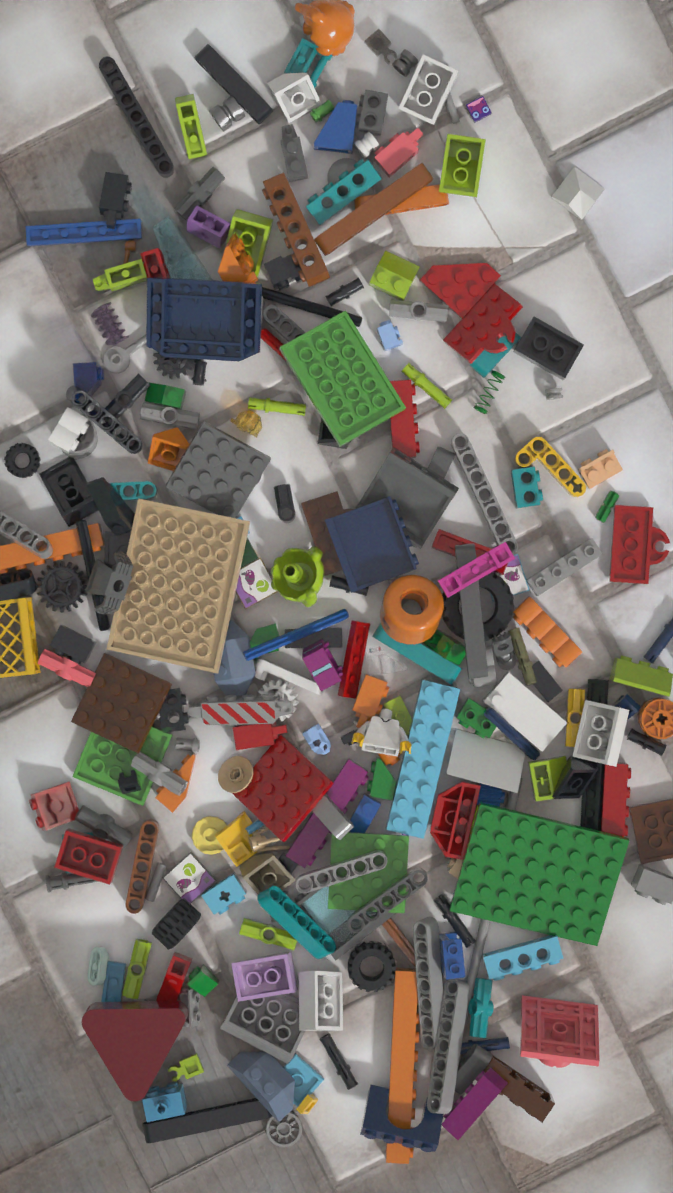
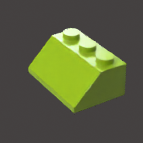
[609,655,673,697]

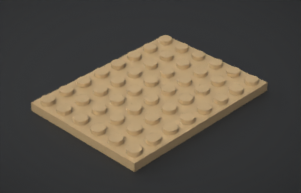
[107,499,250,673]

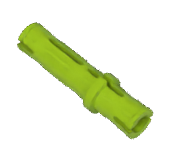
[401,363,452,409]
[248,397,306,416]

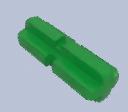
[595,490,619,523]

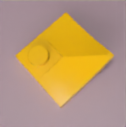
[215,811,266,867]

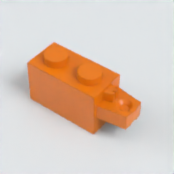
[352,674,390,728]

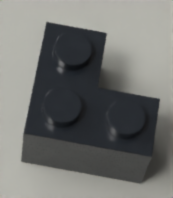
[264,253,306,291]

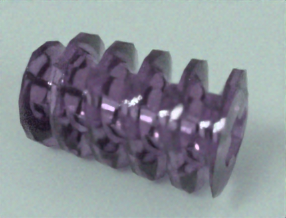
[91,302,129,345]

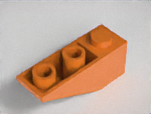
[155,753,196,813]

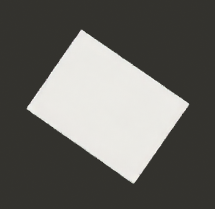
[446,729,525,793]

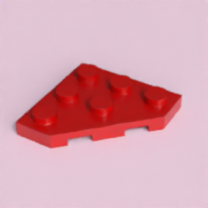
[420,263,501,319]

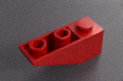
[156,952,193,1001]

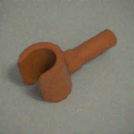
[123,241,136,264]

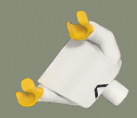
[351,709,412,757]

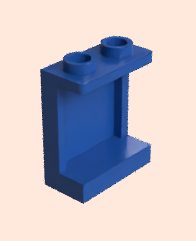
[439,932,465,980]

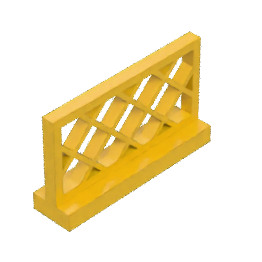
[0,597,41,678]

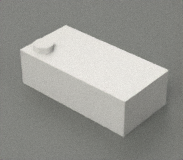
[483,672,567,752]

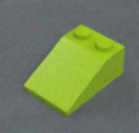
[439,134,486,198]
[226,209,273,278]

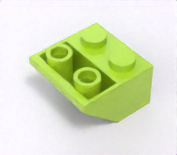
[528,755,567,802]

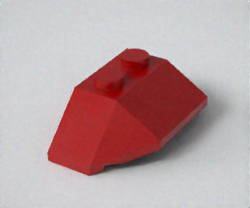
[430,781,481,860]

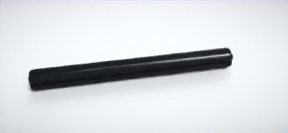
[262,287,362,327]
[76,520,110,631]

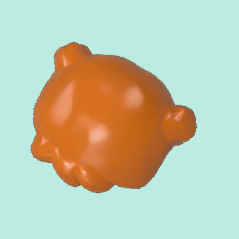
[295,0,355,56]

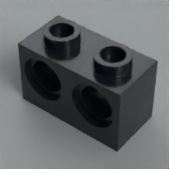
[159,688,189,733]

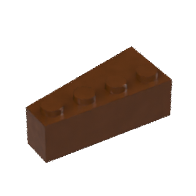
[483,1054,555,1123]

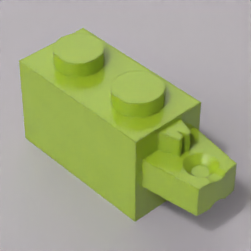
[93,259,147,291]

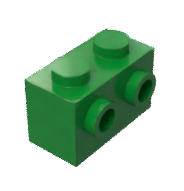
[456,698,496,739]

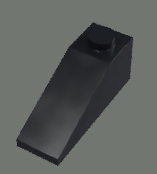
[87,477,135,536]

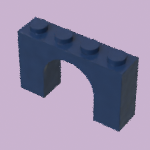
[360,1085,444,1152]

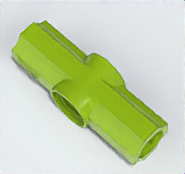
[239,918,297,950]
[122,939,152,999]

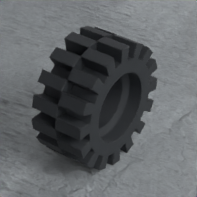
[4,443,41,478]

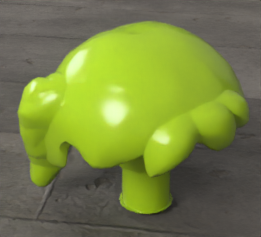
[271,546,324,607]

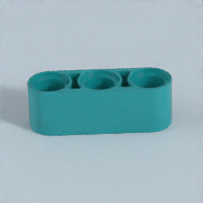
[470,333,521,378]
[109,481,158,501]

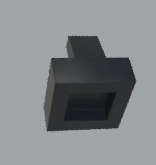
[118,770,141,794]

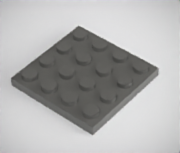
[166,421,271,518]

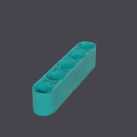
[372,622,462,685]
[257,886,336,959]

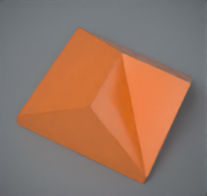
[148,427,189,471]

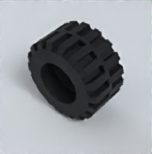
[152,898,201,950]
[348,941,396,993]

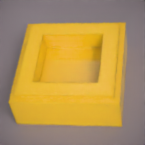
[296,1094,318,1114]

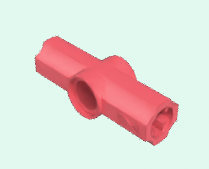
[37,649,96,687]

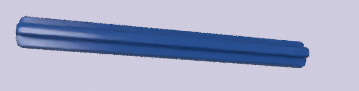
[243,609,349,661]

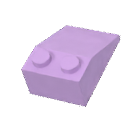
[231,952,298,1002]

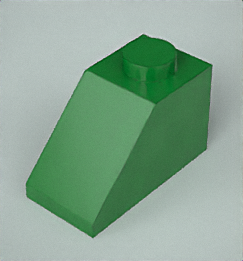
[145,382,186,410]

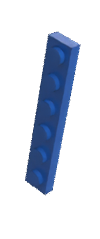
[25,219,142,246]

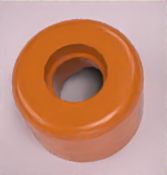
[380,575,444,644]

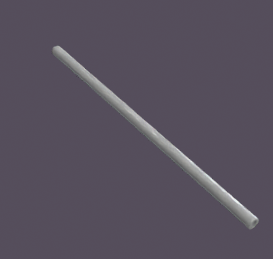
[465,778,523,1021]

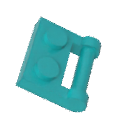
[284,38,333,88]

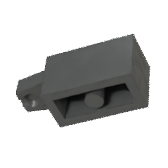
[281,124,308,182]

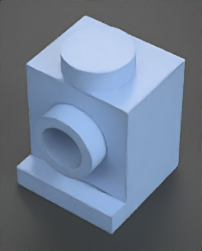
[377,320,403,351]

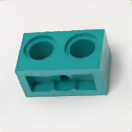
[511,467,543,509]

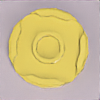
[192,816,227,855]

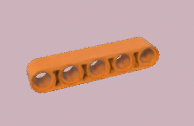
[354,184,449,215]

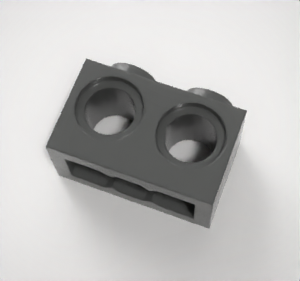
[355,90,388,135]

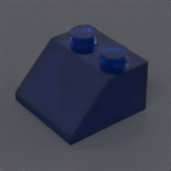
[73,362,105,400]

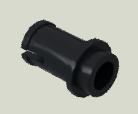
[191,361,207,386]

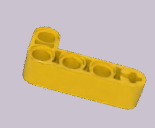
[514,437,586,497]

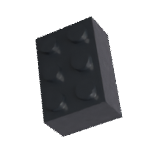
[513,316,584,380]

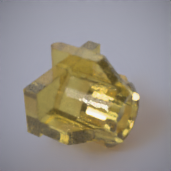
[230,410,262,438]

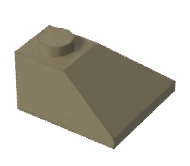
[239,853,296,894]

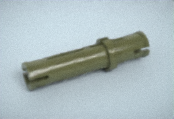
[508,627,537,686]

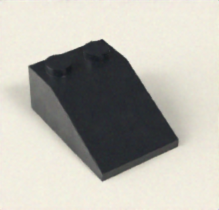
[39,457,99,527]

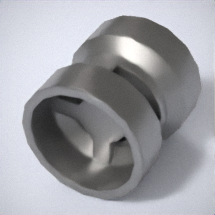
[392,49,419,77]

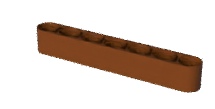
[314,163,434,256]

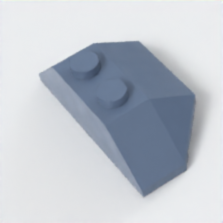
[214,620,256,697]
[227,1052,295,1122]

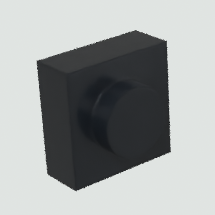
[340,728,358,746]

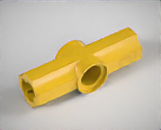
[565,688,585,747]

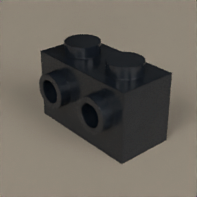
[50,625,97,664]

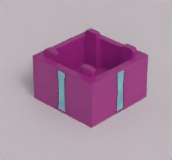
[302,639,343,691]

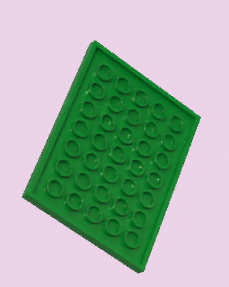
[449,802,630,946]

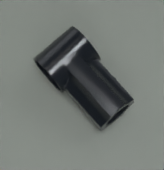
[274,484,296,523]

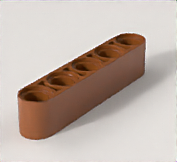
[126,819,159,914]

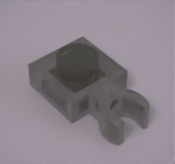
[364,29,397,64]

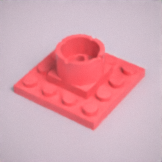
[520,995,600,1068]

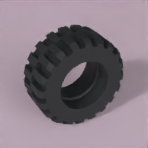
[442,572,514,641]

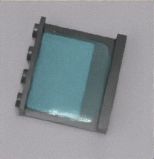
[294,874,396,961]

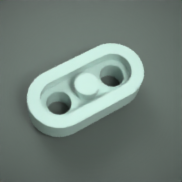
[88,947,109,986]

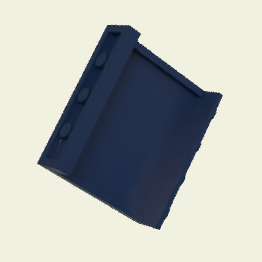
[325,496,419,593]

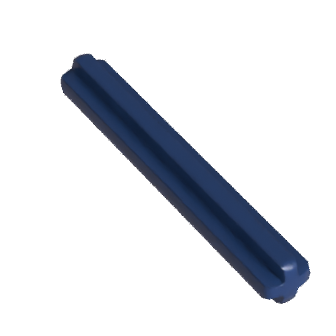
[484,707,540,760]

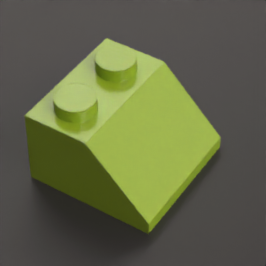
[369,250,420,301]

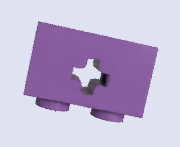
[187,206,230,249]

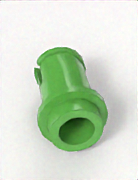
[310,100,335,122]

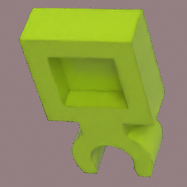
[168,1053,204,1081]

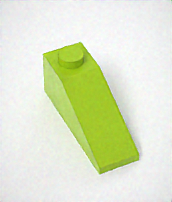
[175,94,207,159]

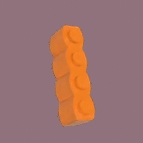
[512,596,582,668]

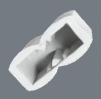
[48,407,89,454]

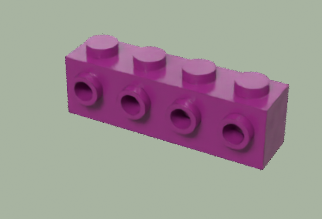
[442,1067,508,1140]

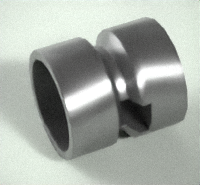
[209,95,246,132]

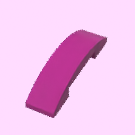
[438,542,515,598]

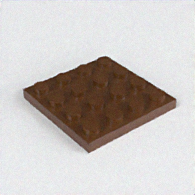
[71,653,172,754]

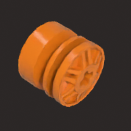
[637,697,673,739]

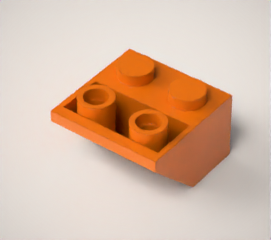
[218,233,254,282]

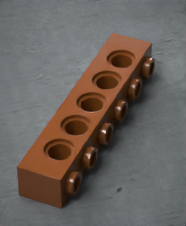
[262,172,330,287]

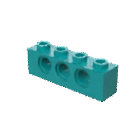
[306,158,382,225]

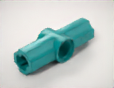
[468,978,494,1038]

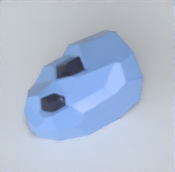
[302,723,331,755]

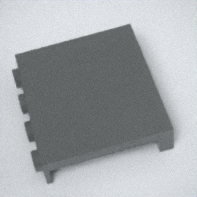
[356,447,459,549]

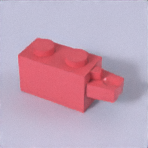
[374,128,423,178]

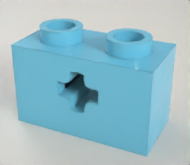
[201,872,247,915]

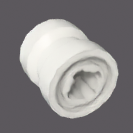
[353,132,380,159]

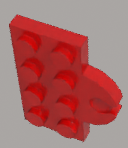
[443,283,523,364]
[609,505,670,584]

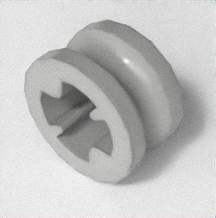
[545,388,563,400]

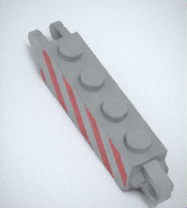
[188,694,294,725]

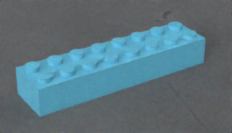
[386,679,460,839]

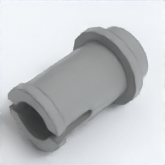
[175,738,200,753]

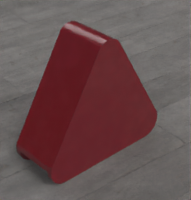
[81,1001,188,1102]

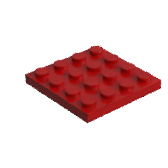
[232,734,334,842]

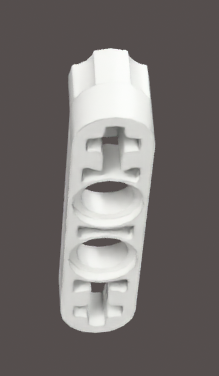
[254,657,323,695]

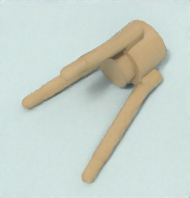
[249,826,290,853]

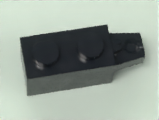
[99,172,132,229]

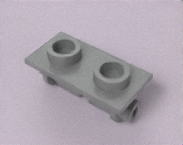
[180,987,201,1028]

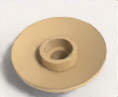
[218,756,253,793]

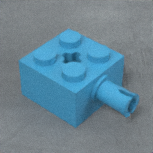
[142,1082,187,1122]

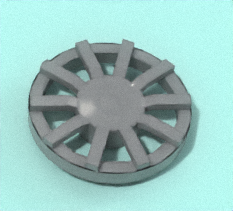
[266,1112,302,1147]

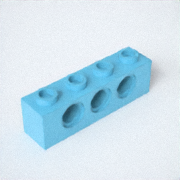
[482,935,564,981]

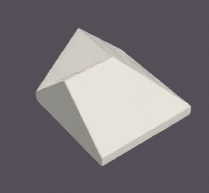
[551,166,605,220]

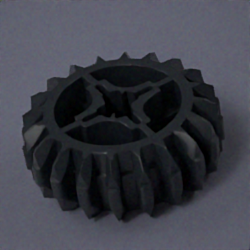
[36,561,87,613]

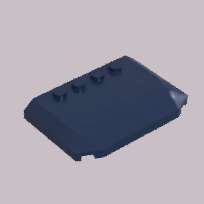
[146,278,262,362]

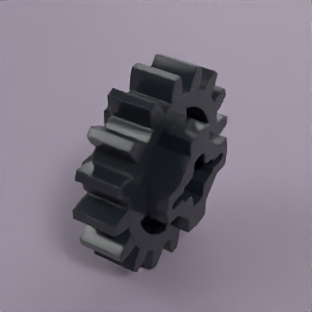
[153,352,195,379]

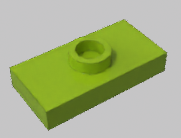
[383,696,412,735]

